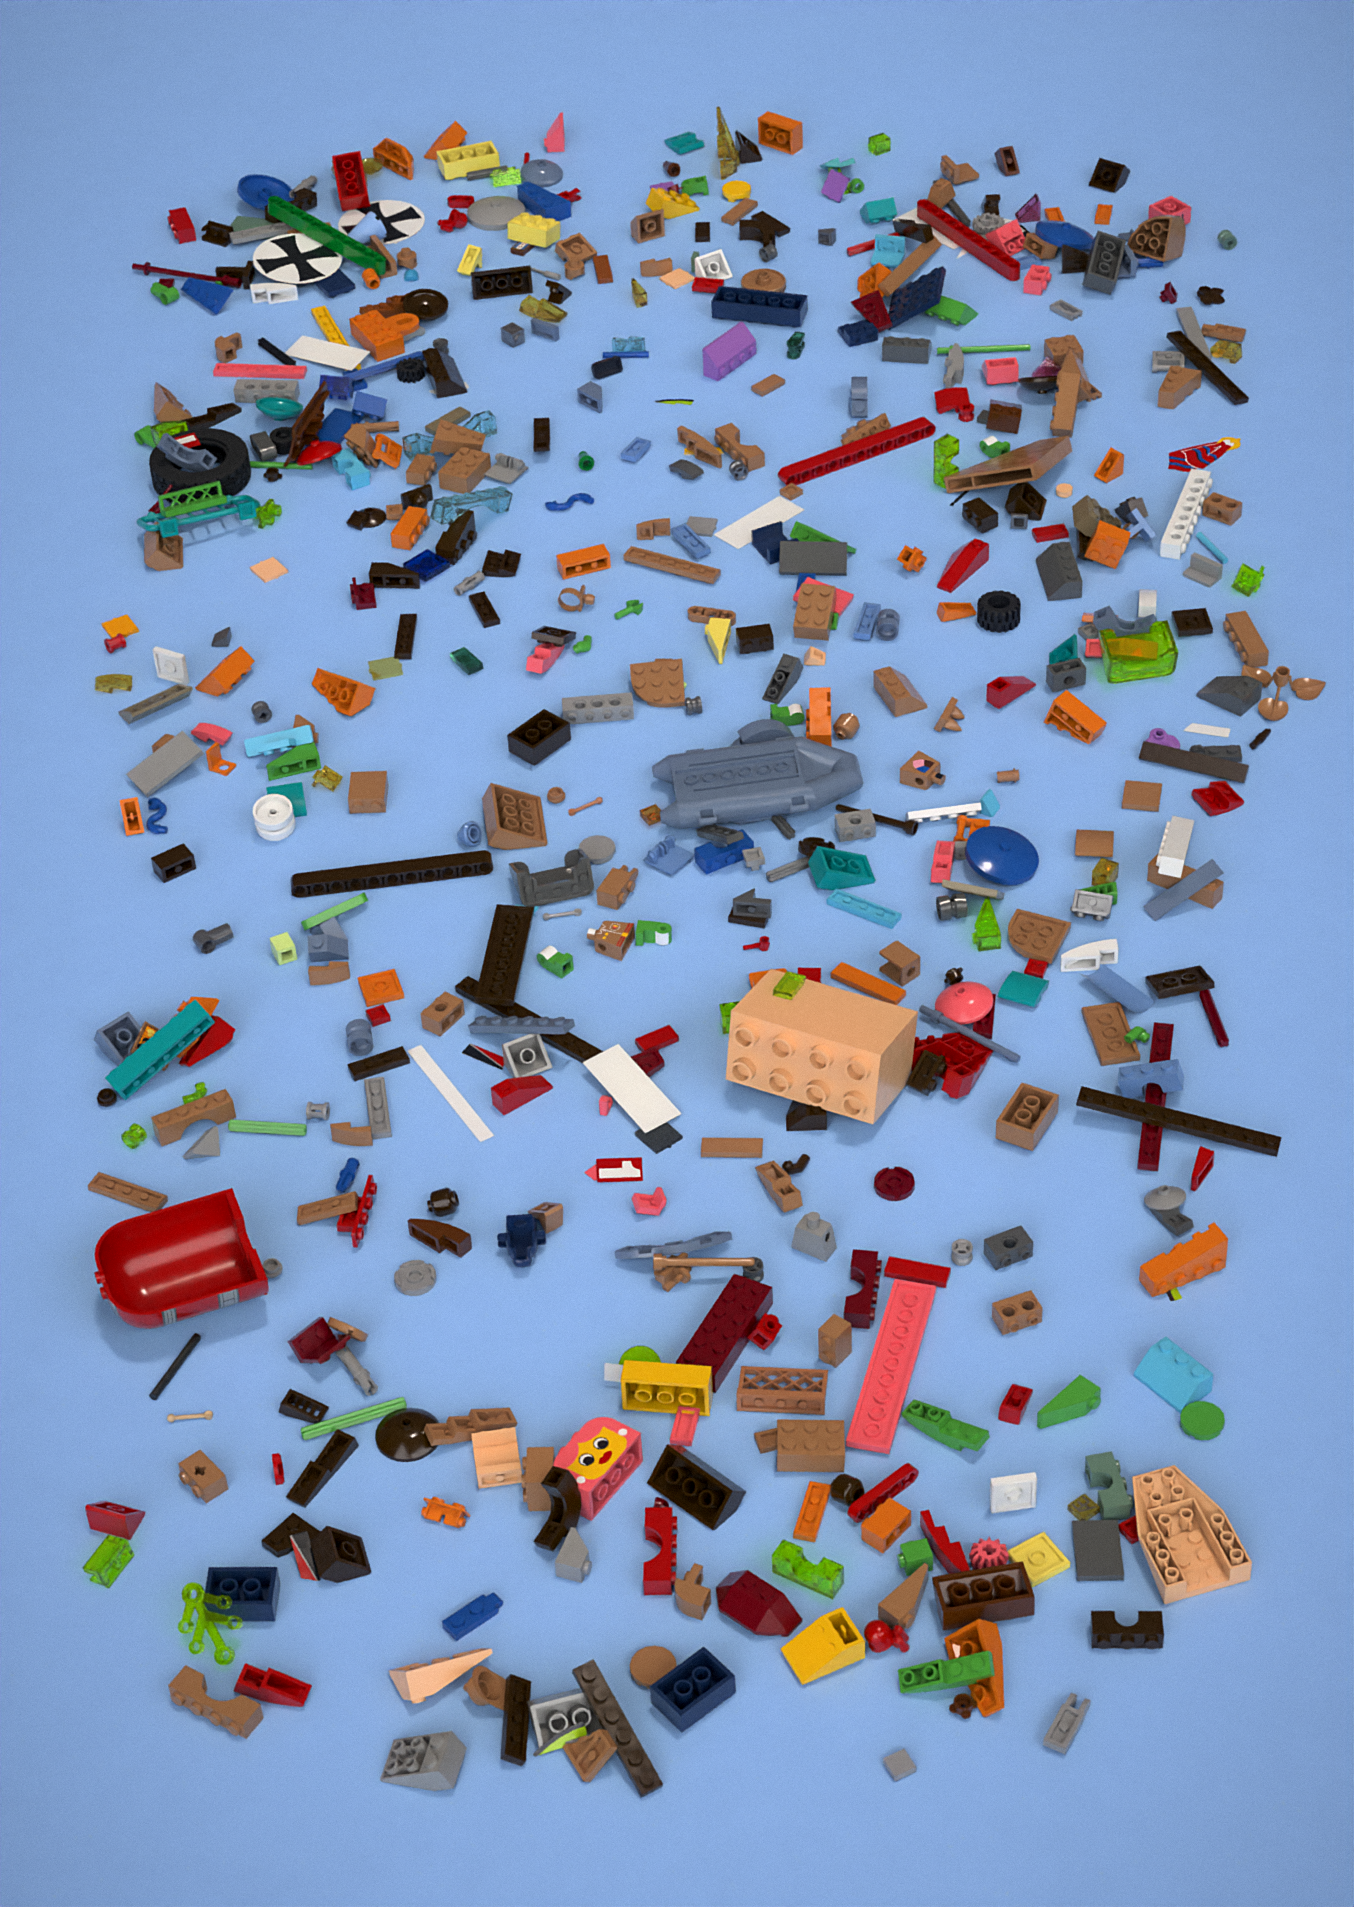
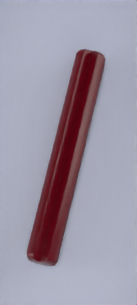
[1199,989,1229,1047]

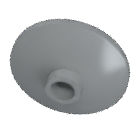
[1144,1185,1186,1210]

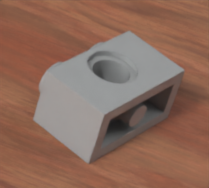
[835,809,876,842]

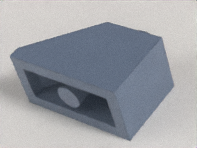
[577,381,602,413]
[308,934,349,962]

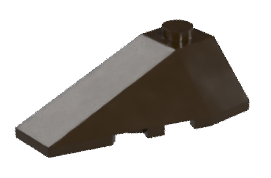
[786,1100,827,1131]

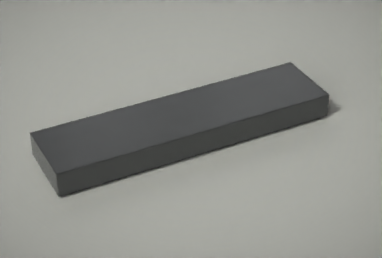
[696,824,744,845]

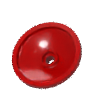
[296,439,342,466]

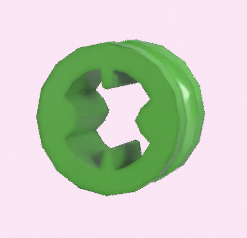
[850,178,864,193]

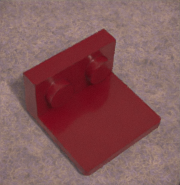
[288,1317,351,1364]

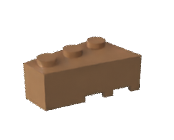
[1158,366,1202,409]

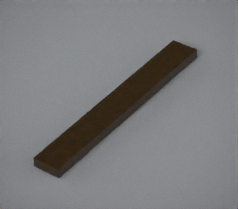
[1166,330,1249,405]

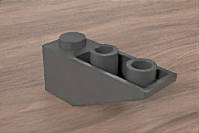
[762,653,804,704]

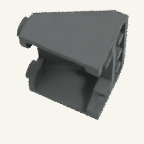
[509,848,594,907]

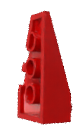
[937,538,989,593]

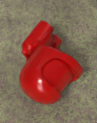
[438,209,468,232]
[864,1620,910,1653]

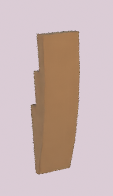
[677,425,722,468]
[424,1408,517,1446]

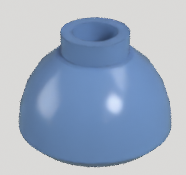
[457,821,482,847]

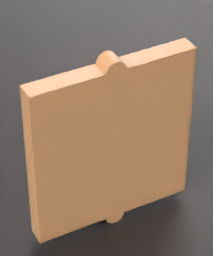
[659,268,695,289]
[250,557,289,583]

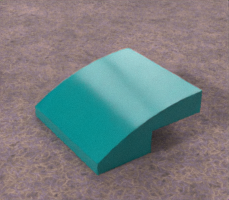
[665,132,704,154]
[820,158,855,169]
[266,782,307,817]
[997,971,1049,1007]

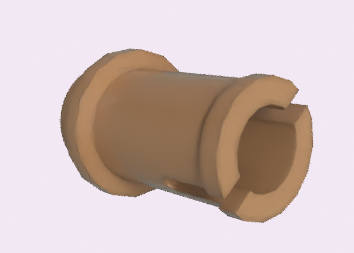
[997,768,1020,783]

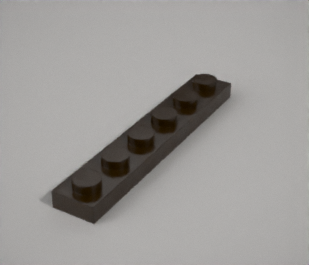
[572,1659,663,1798]

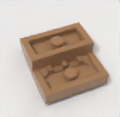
[1075,829,1114,857]

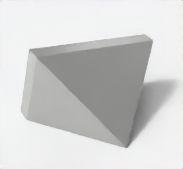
[182,1125,220,1159]

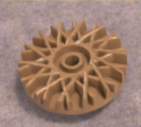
[741,269,786,293]

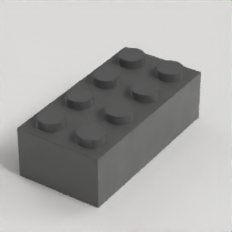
[1082,231,1126,295]

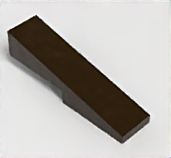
[892,218,934,243]
[180,402,242,432]
[286,1429,359,1508]

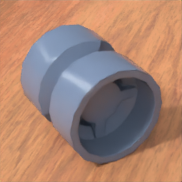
[876,609,900,641]
[346,1019,374,1056]

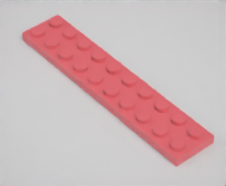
[846,1279,936,1454]

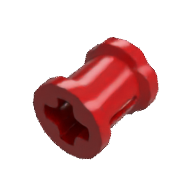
[104,633,126,653]

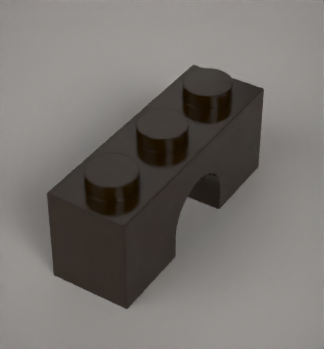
[1090,1611,1164,1649]

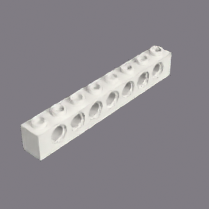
[1160,469,1213,560]

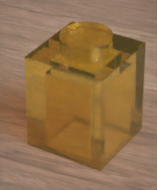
[1092,858,1119,886]

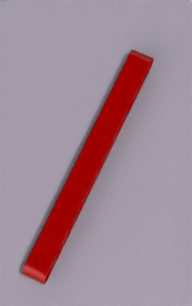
[917,199,1020,281]
[778,417,936,485]

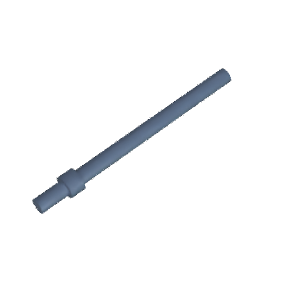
[919,1005,1021,1063]

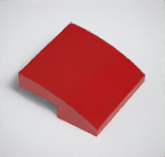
[934,387,970,414]
[1191,781,1244,816]

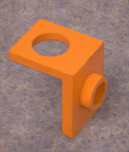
[206,742,236,776]

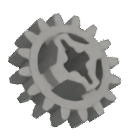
[972,213,1005,235]

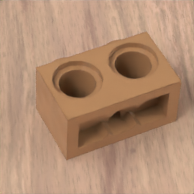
[1202,492,1242,526]
[992,1290,1042,1335]

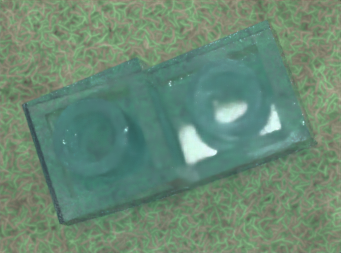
[612,336,645,352]

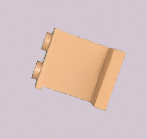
[471,1427,522,1489]

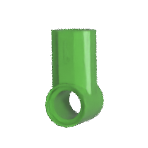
[150,282,180,305]
[134,425,161,448]

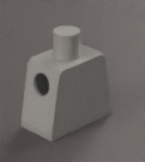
[792,1212,837,1262]

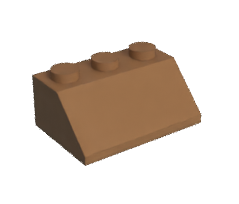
[144,521,183,571]
[873,666,928,717]

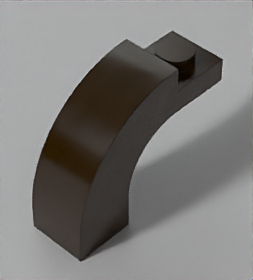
[739,220,775,248]
[533,1466,581,1552]

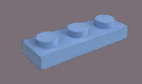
[671,523,711,559]
[853,602,881,640]

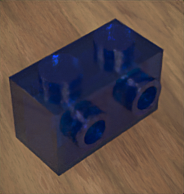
[319,375,355,400]

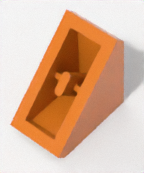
[1094,448,1124,483]
[119,797,144,836]

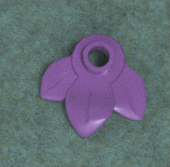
[1145,728,1180,749]

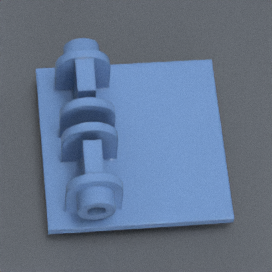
[643,835,695,875]

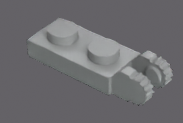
[1043,1693,1091,1754]

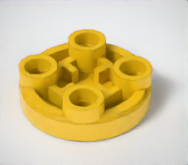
[722,180,751,202]

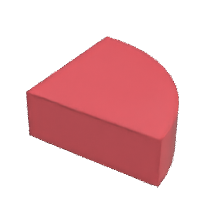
[599,1095,613,1116]

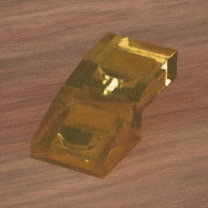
[95,674,132,693]

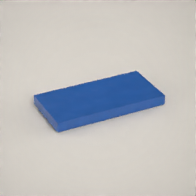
[306,408,363,446]

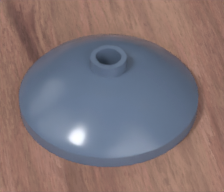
[520,159,563,187]

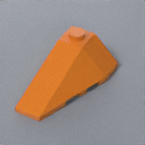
[857,262,892,298]
[944,1619,1004,1717]

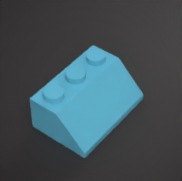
[1133,1337,1214,1413]

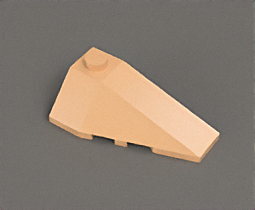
[389,1648,492,1703]

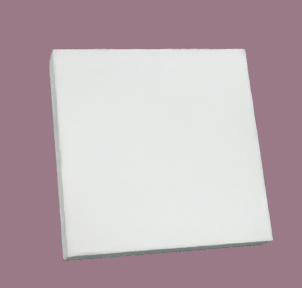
[152,646,189,685]
[990,1472,1037,1513]

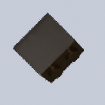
[1089,158,1130,193]
[1005,482,1047,521]
[310,1526,371,1583]

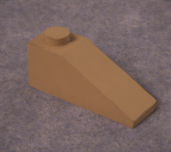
[878,1563,928,1629]

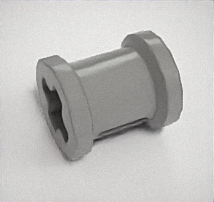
[306,1102,330,1120]

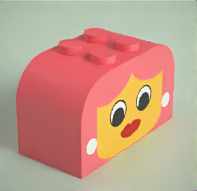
[553,1417,643,1521]

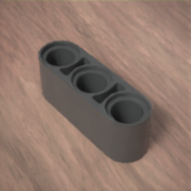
[250,431,277,461]

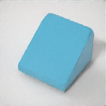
[980,789,1000,817]

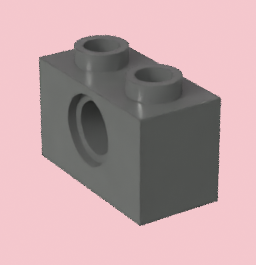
[1046,658,1086,692]
[983,1225,1033,1270]

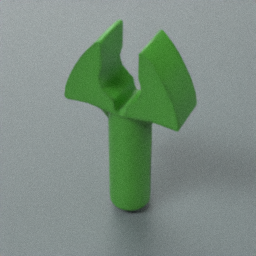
[614,600,643,619]

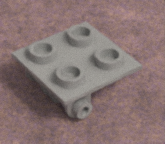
[484,453,528,484]

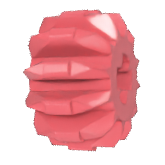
[969,1537,1009,1569]

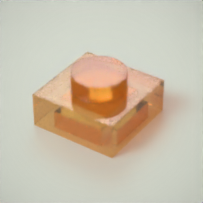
[640,804,661,826]

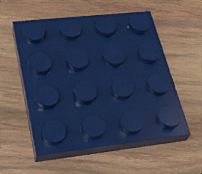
[888,266,946,330]

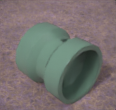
[1217,230,1237,250]

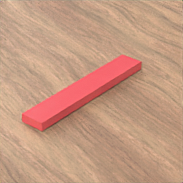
[213,363,307,379]

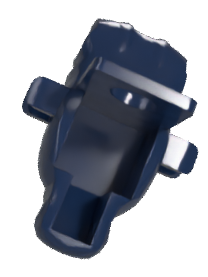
[497,1214,546,1268]

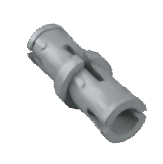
[454,571,485,596]

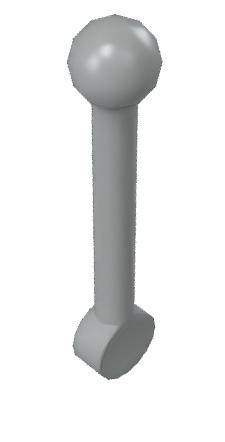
[543,908,582,920]

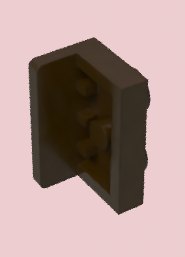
[906,1050,947,1096]

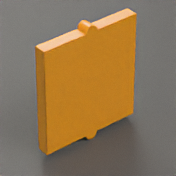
[101,614,139,638]

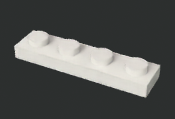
[906,803,982,823]

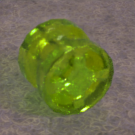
[121,1123,147,1149]

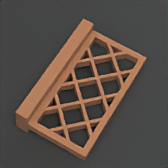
[737,1366,828,1415]

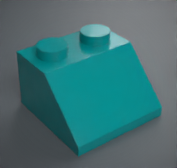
[860,197,897,224]

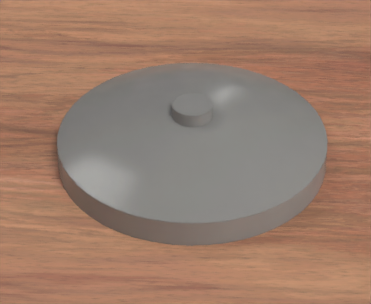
[467,196,525,231]

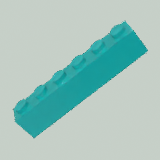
[105,1000,215,1101]

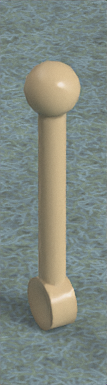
[167,1410,213,1422]

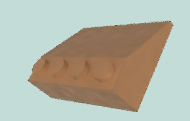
[482,783,548,850]

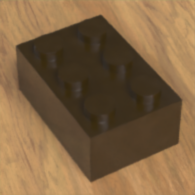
[507,709,571,766]

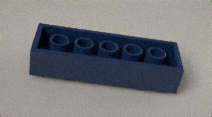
[711,286,808,327]

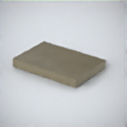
[942,879,1005,900]

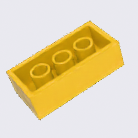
[621,1360,713,1416]

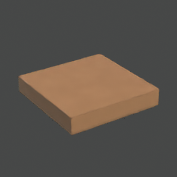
[1122,780,1162,812]

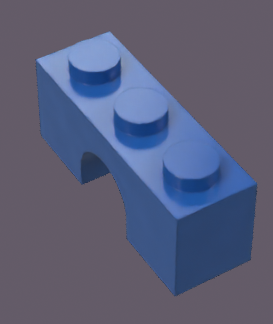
[694,829,754,875]

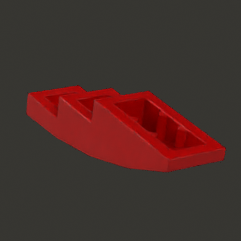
[920,1510,970,1574]

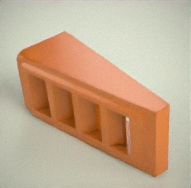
[937,602,976,622]

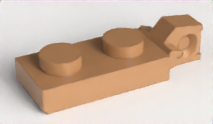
[1201,323,1246,342]

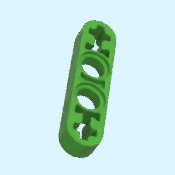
[301,892,368,931]

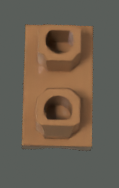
[654,1252,692,1292]

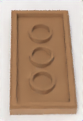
[1081,1002,1140,1066]

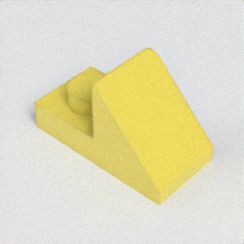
[457,244,482,276]

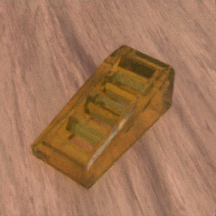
[631,278,647,308]

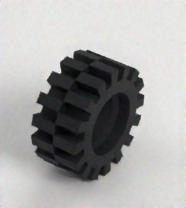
[396,358,425,383]

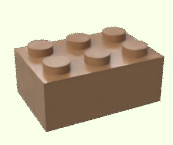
[438,447,491,495]
[793,583,837,641]
[996,1082,1059,1151]
[777,1419,845,1472]

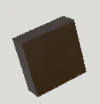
[346,510,369,531]

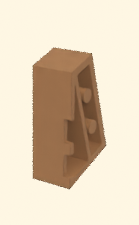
[430,419,486,455]

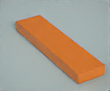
[831,962,906,1005]

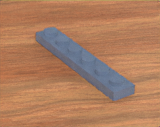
[468,1016,575,1034]

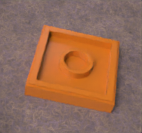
[357,969,404,1007]

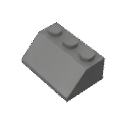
[527,1688,603,1748]

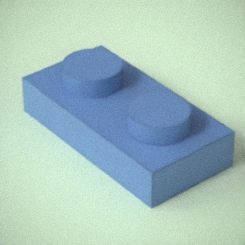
[621,437,651,462]

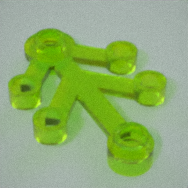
[178,1582,243,1665]

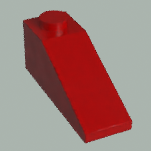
[178,1016,236,1067]
[491,1075,553,1115]

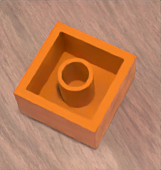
[1084,520,1131,569]

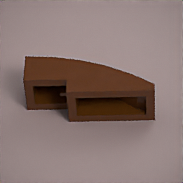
[408,1218,472,1258]

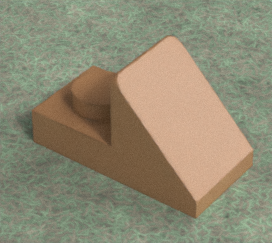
[527,1202,563,1234]

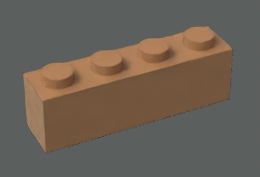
[1050,372,1081,438]
[1223,611,1269,668]
[1147,854,1224,909]

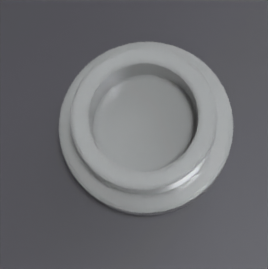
[262,1258,283,1278]

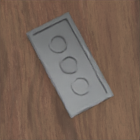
[126,731,204,798]

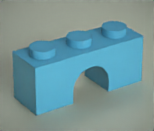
[332,448,371,490]

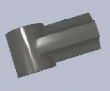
[192,923,234,954]

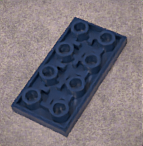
[313,268,355,298]

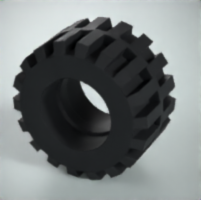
[977,590,1021,633]

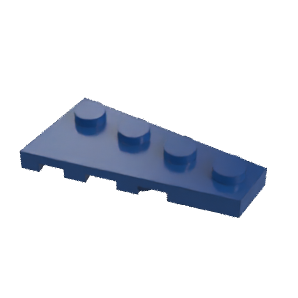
[181,277,234,315]

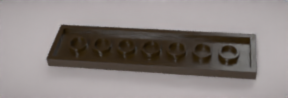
[475,904,534,1006]

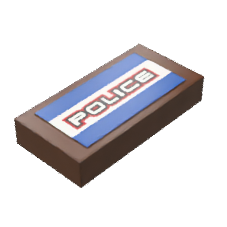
[510,241,536,256]

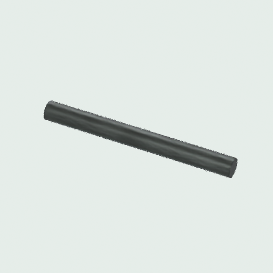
[149,1333,201,1400]

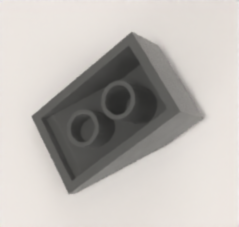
[1196,676,1262,717]

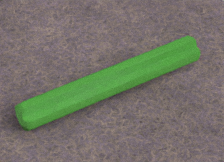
[228,1119,307,1136]

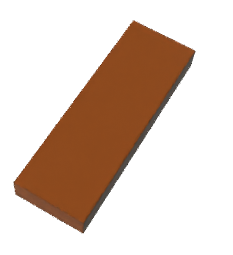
[593,255,613,284]

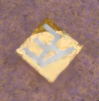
[1067,1493,1100,1521]

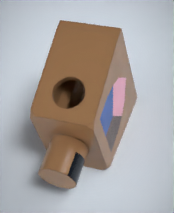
[900,751,946,790]

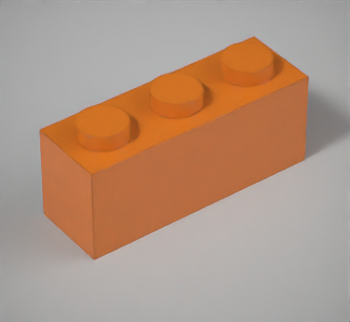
[391,506,430,550]
[556,544,611,580]

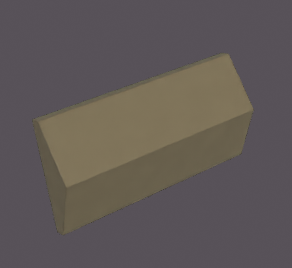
[118,684,193,724]

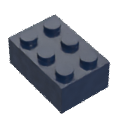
[203,1567,280,1622]
[650,1647,736,1732]

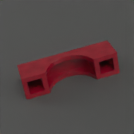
[844,1249,882,1329]

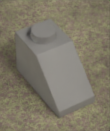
[555,1527,592,1583]

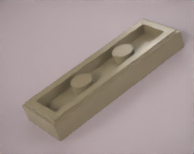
[425,406,471,436]

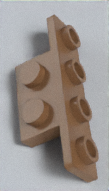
[841,413,891,445]

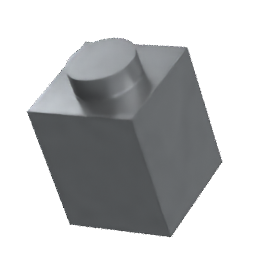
[501,322,525,348]

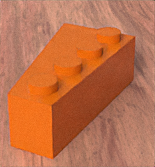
[1139,1222,1228,1297]

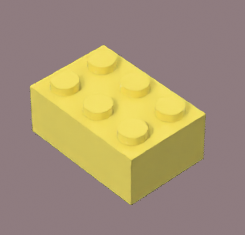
[507,212,560,248]

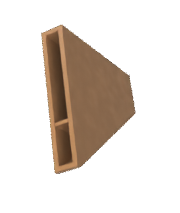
[944,435,1072,493]

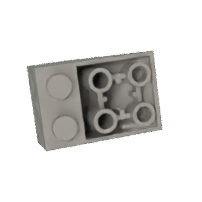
[380,1731,467,1791]

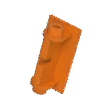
[421,1497,471,1528]

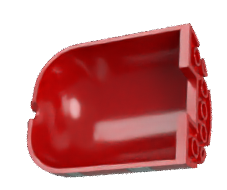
[94,1188,269,1329]

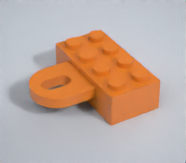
[349,310,419,362]

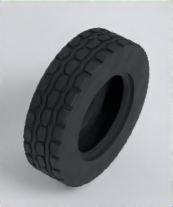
[149,428,251,504]

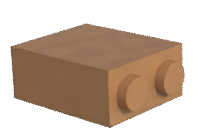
[348,771,389,814]

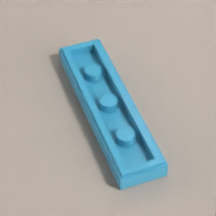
[827,889,902,929]

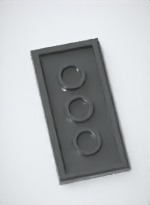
[779,541,847,576]

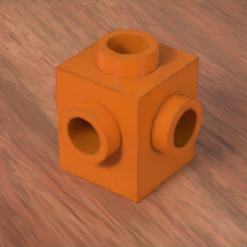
[897,545,927,572]

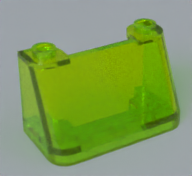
[1098,620,1179,684]

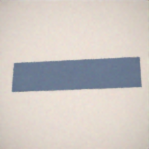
[1143,859,1224,921]

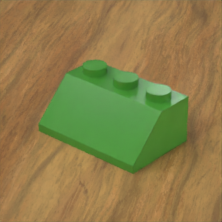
[925,295,978,326]

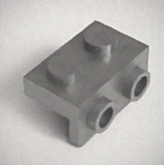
[1070,889,1114,921]

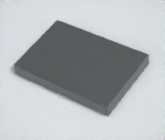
[1072,1520,1124,1581]

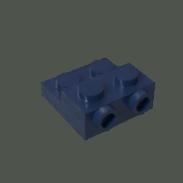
[838,320,878,347]

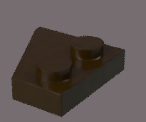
[1061,244,1089,274]

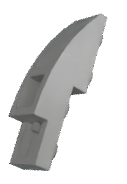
[943,343,964,389]

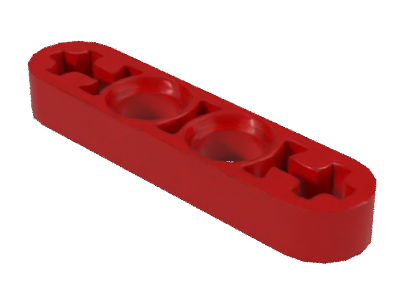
[847,1463,919,1523]

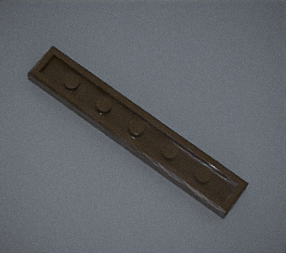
[1139,741,1249,784]

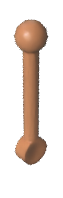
[568,797,603,816]

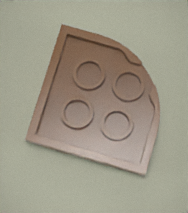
[630,659,686,708]
[1008,909,1071,964]

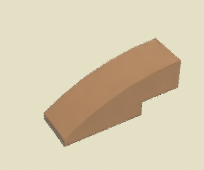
[755,1160,803,1213]

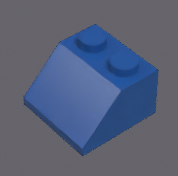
[352,391,387,421]

